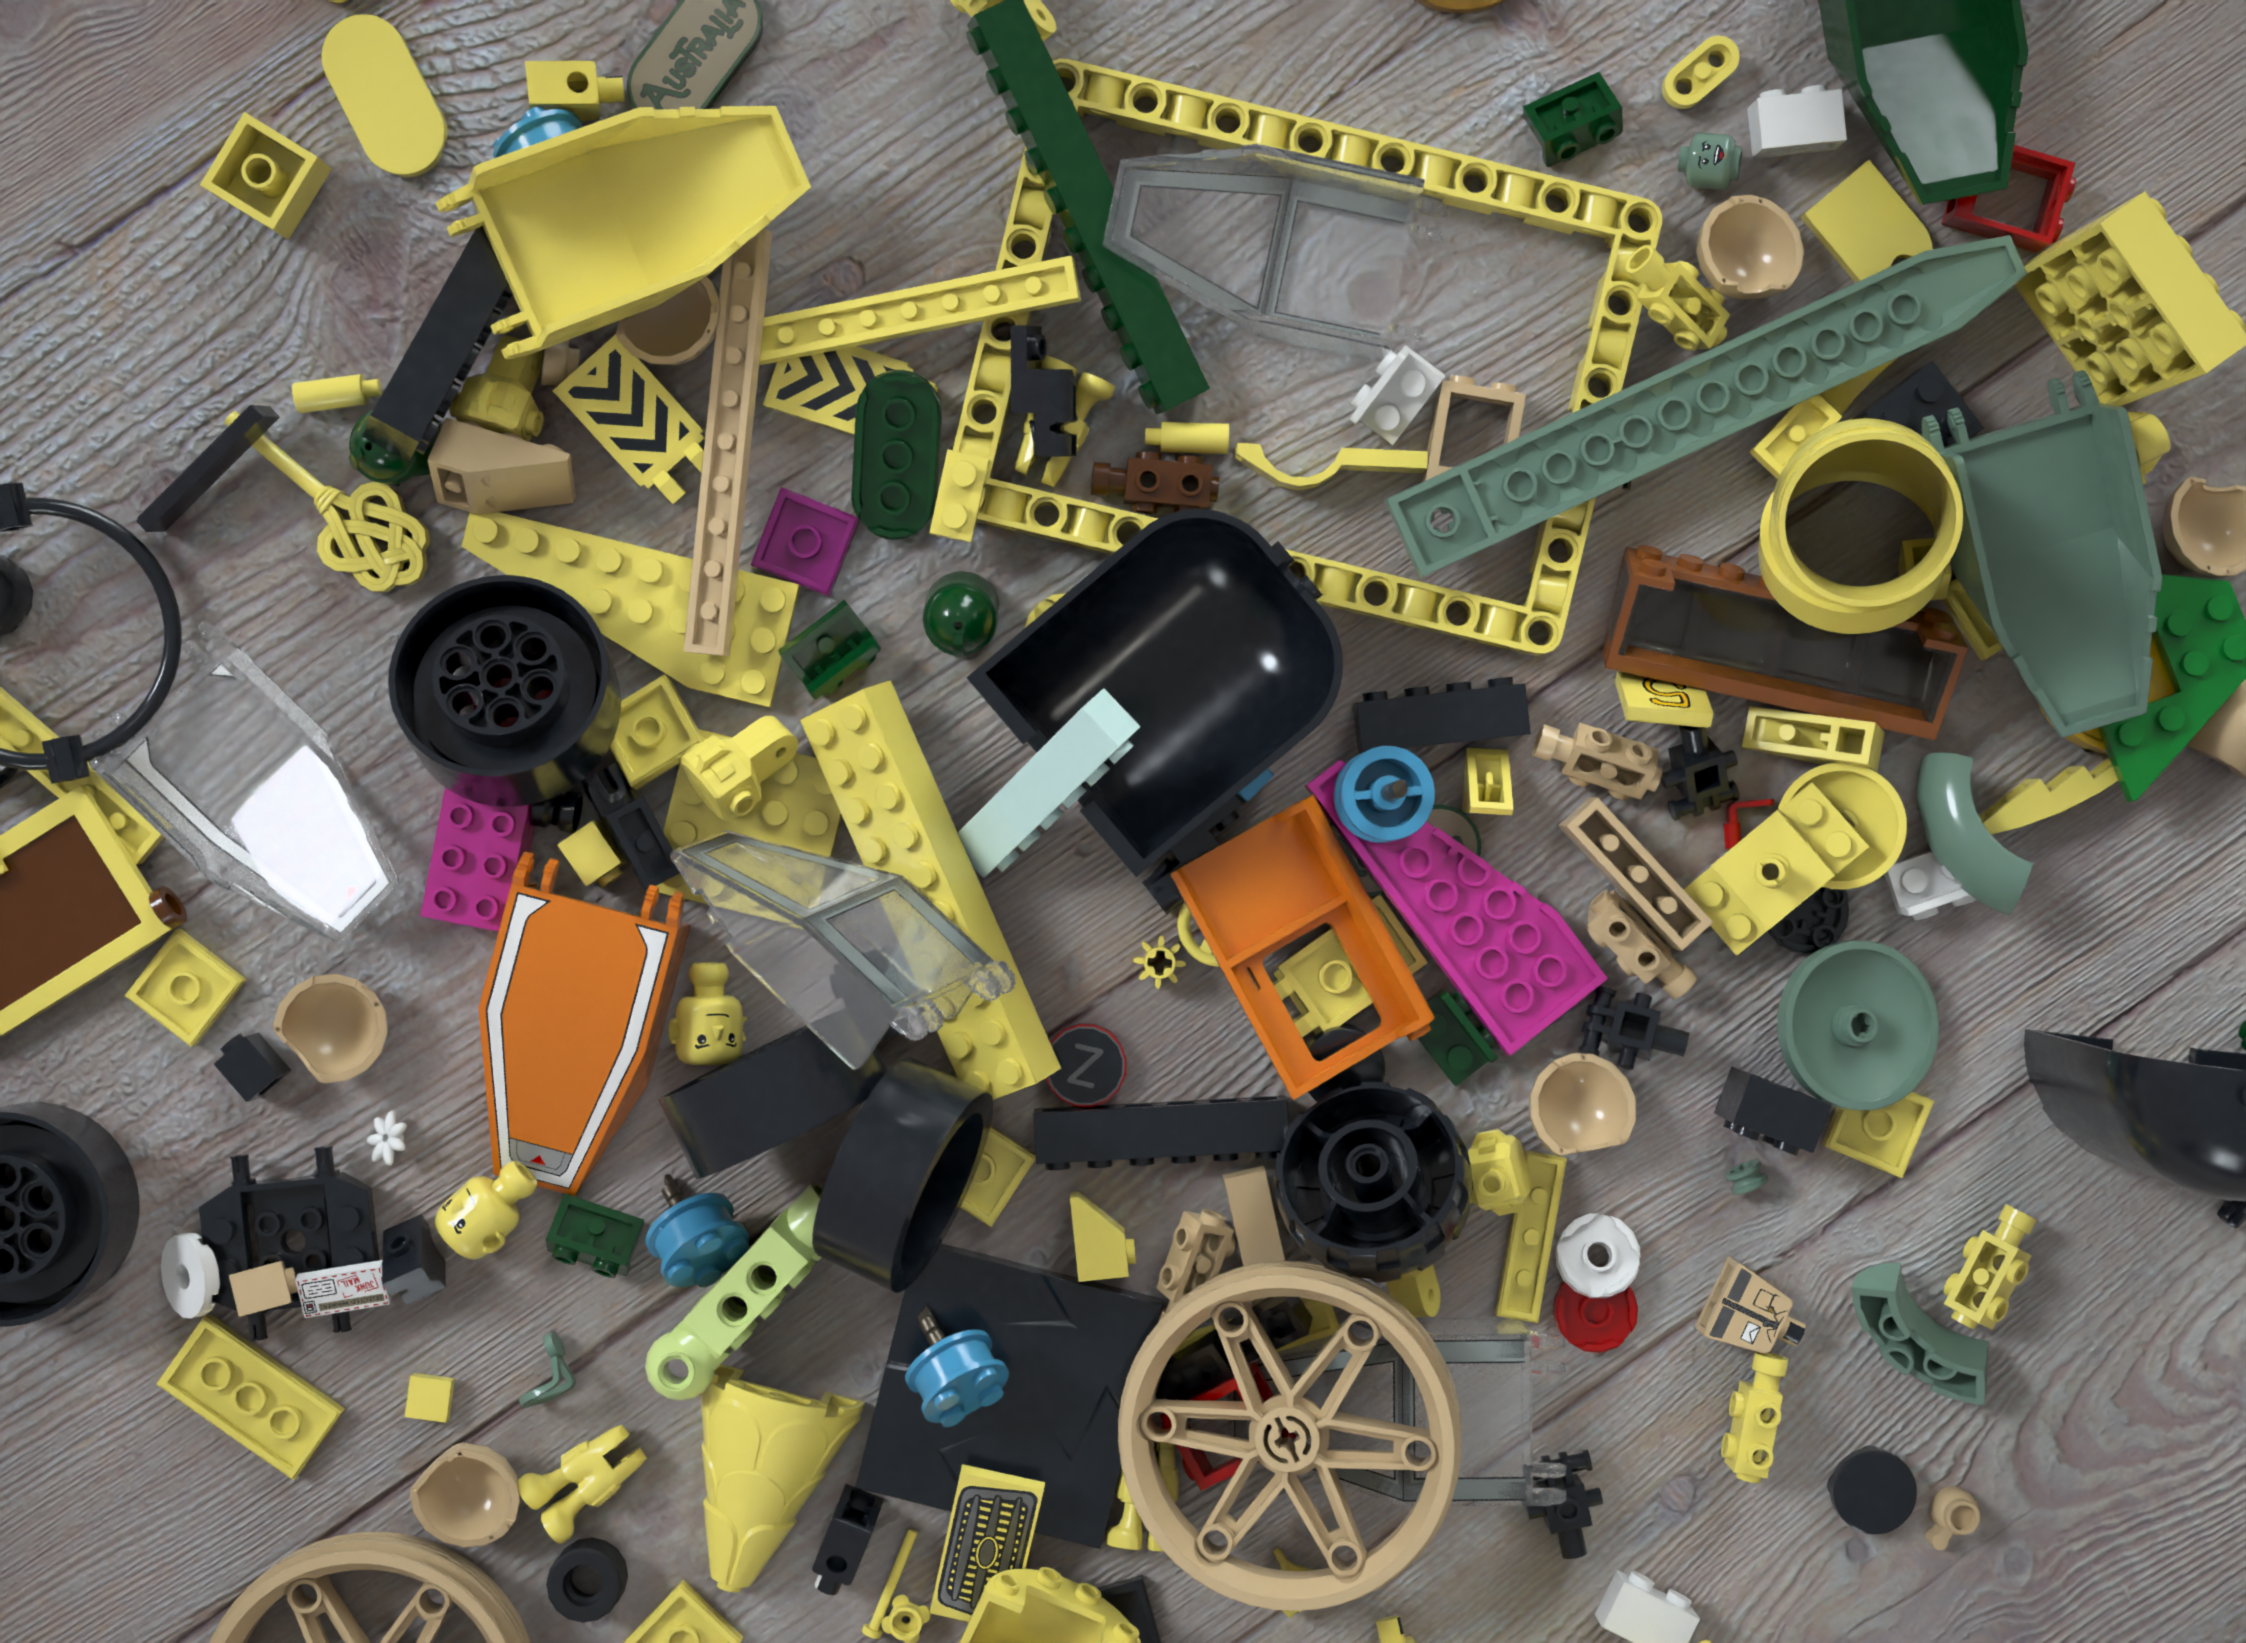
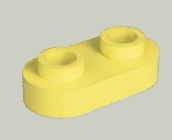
[1662,35,1740,109]

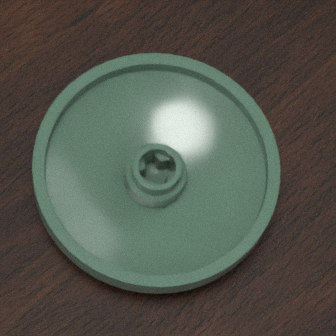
[1777,941,1939,1110]

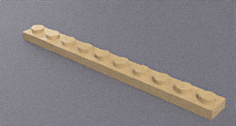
[683,229,773,657]

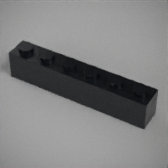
[1033,1095,1289,1170]

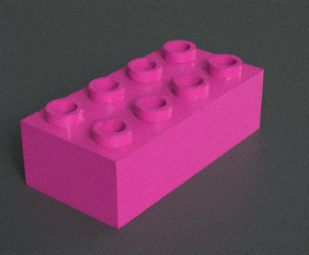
[420,787,535,932]

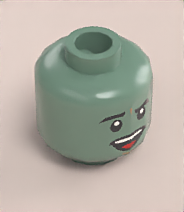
[1678,132,1742,190]

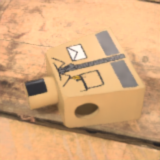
[1695,1256,1806,1354]

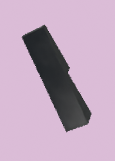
[1156,1296,1313,1400]

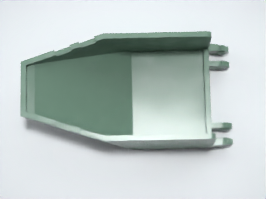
[1921,370,2162,738]

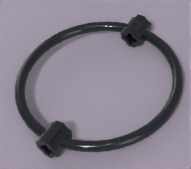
[0,483,182,784]

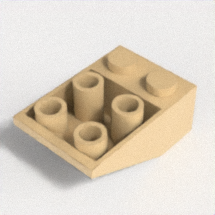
[427,418,576,514]

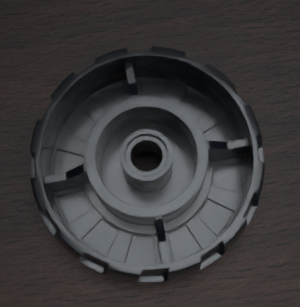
[1274,1081,1473,1283]

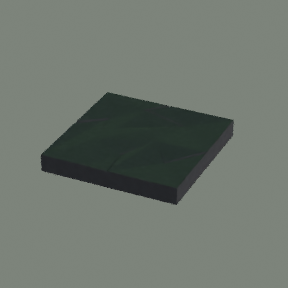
[855,1243,1162,1549]

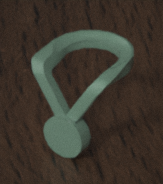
[519,1331,576,1408]

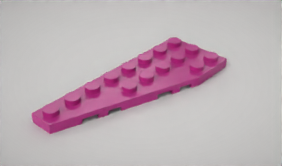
[1304,760,1608,1056]

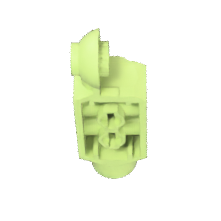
[645,1182,823,1401]

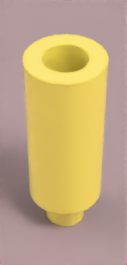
[292,374,382,413]
[1145,422,1229,455]

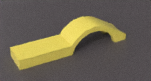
[1749,358,1897,480]
[1235,443,1428,491]

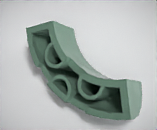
[1916,752,2034,915]
[1852,1263,1989,1405]

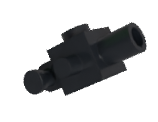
[1661,725,1740,821]
[1578,986,1690,1070]
[1520,1449,1603,1559]

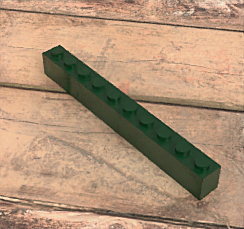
[966,0,1210,415]

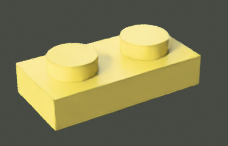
[929,449,990,543]

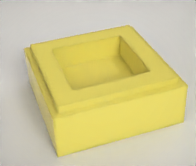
[405,1373,455,1423]

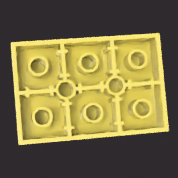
[2015,191,2246,406]

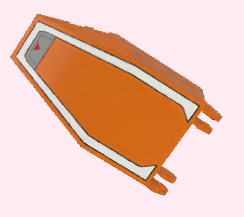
[478,851,691,1196]

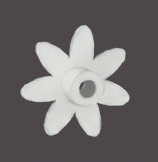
[367,1111,407,1166]

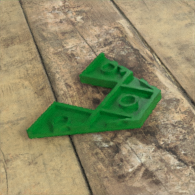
[2098,574,2246,802]

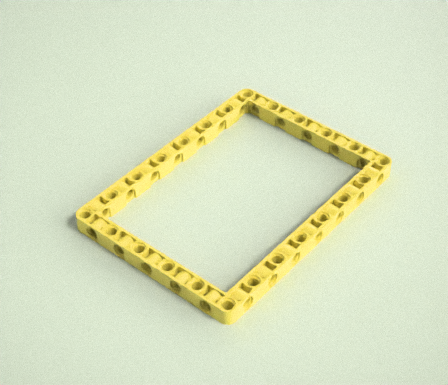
[953,58,1662,656]

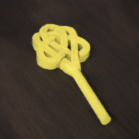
[224,411,430,593]

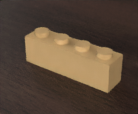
[1558,797,1713,951]

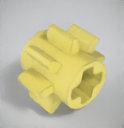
[1133,935,1186,989]

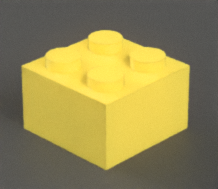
[200,112,332,240]

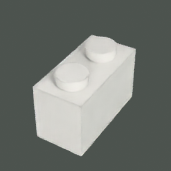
[1747,85,1847,159]
[1595,1570,1700,1643]

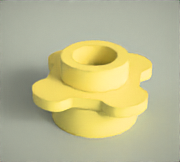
[881,1594,931,1643]

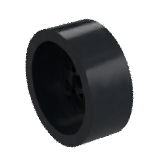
[388,575,621,807]
[658,1004,888,1179]
[812,1057,993,1293]
[0,1102,140,1327]

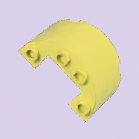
[959,1567,1141,1643]

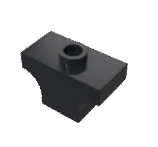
[382,1214,446,1305]

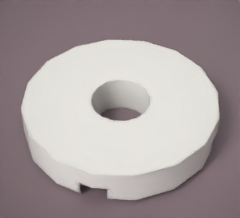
[1555,1214,1640,1298]
[161,1233,220,1319]

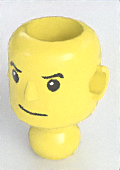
[668,962,747,1066]
[435,1161,537,1260]

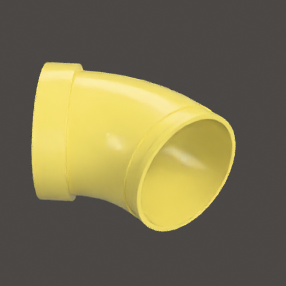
[1758,418,1963,634]

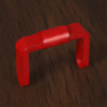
[1723,799,1774,850]

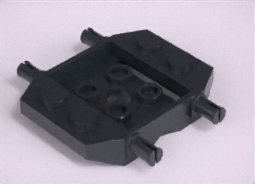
[199,1145,379,1341]

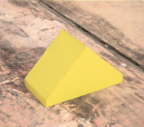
[1462,748,1514,815]

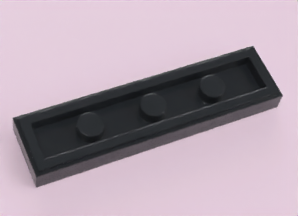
[136,405,280,532]

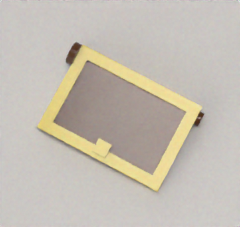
[0,785,187,1039]

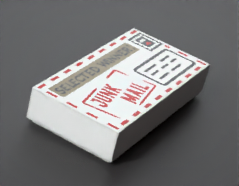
[295,1260,392,1318]

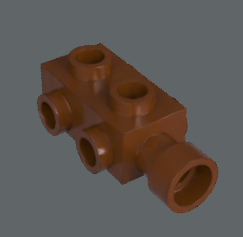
[1091,452,1219,514]

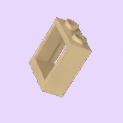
[1421,375,1526,483]

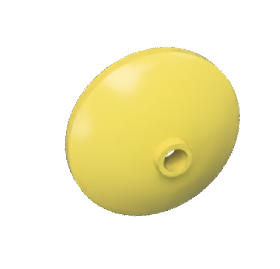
[1778,762,1907,890]

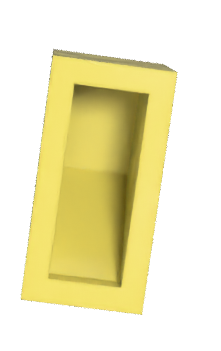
[1070,1191,1136,1282]

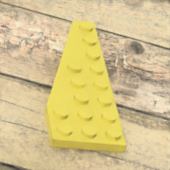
[461,512,801,708]

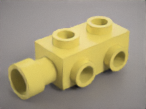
[1626,245,1730,351]
[1944,1204,2037,1330]
[1721,1351,1789,1483]

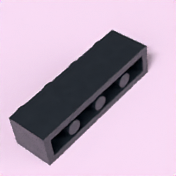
[1353,677,1531,753]

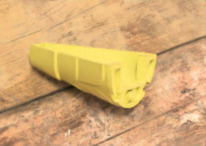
[700,1364,865,1593]

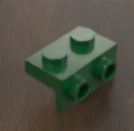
[778,600,881,700]

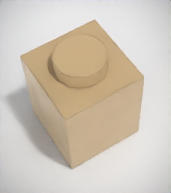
[229,1261,298,1317]

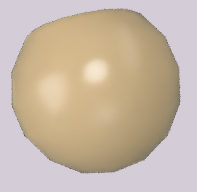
[1696,194,1804,299]
[616,276,720,365]
[2162,477,2246,578]
[2187,679,2246,780]
[273,974,388,1083]
[1529,1053,1636,1156]
[410,1442,521,1548]

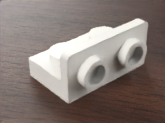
[1349,345,1445,445]
[1884,850,1976,920]

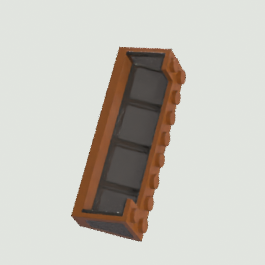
[1602,545,1969,740]

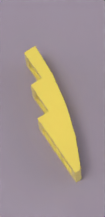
[1979,757,2118,834]

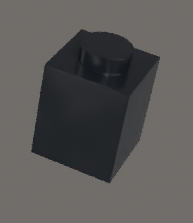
[214,1033,292,1102]

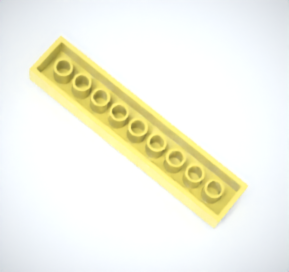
[800,680,1061,1100]

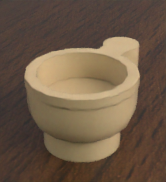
[541,339,580,386]
[1925,1486,1980,1550]

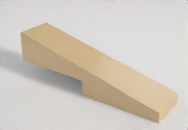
[1223,1166,1285,1307]

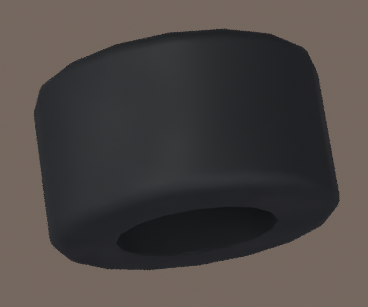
[546,1537,628,1623]

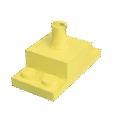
[1683,782,1870,956]

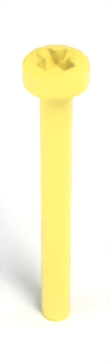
[861,1528,918,1639]

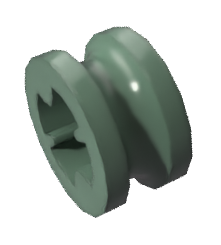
[1725,1159,1768,1195]

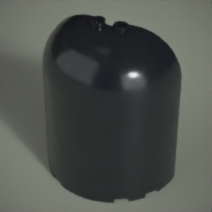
[966,509,1343,877]
[2024,1029,2246,1201]

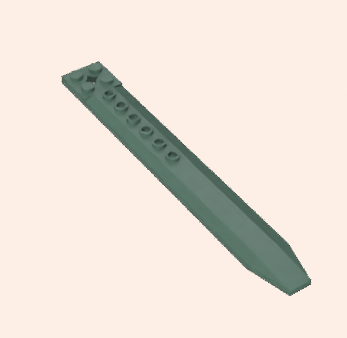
[1384,235,2027,578]

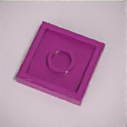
[750,487,860,597]

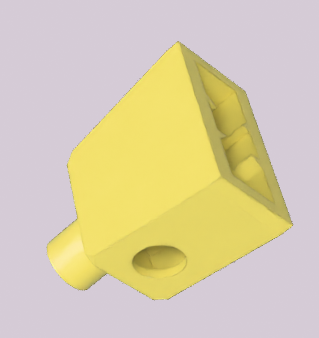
[525,61,625,121]

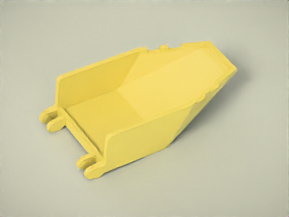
[435,106,811,359]

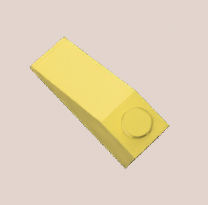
[1742,706,1885,772]

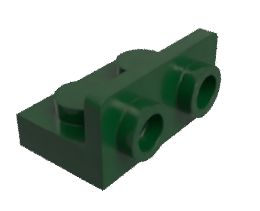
[1523,72,1623,167]
[1418,989,1498,1087]
[546,1194,644,1278]

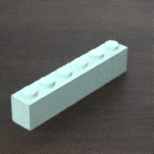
[958,688,1140,878]

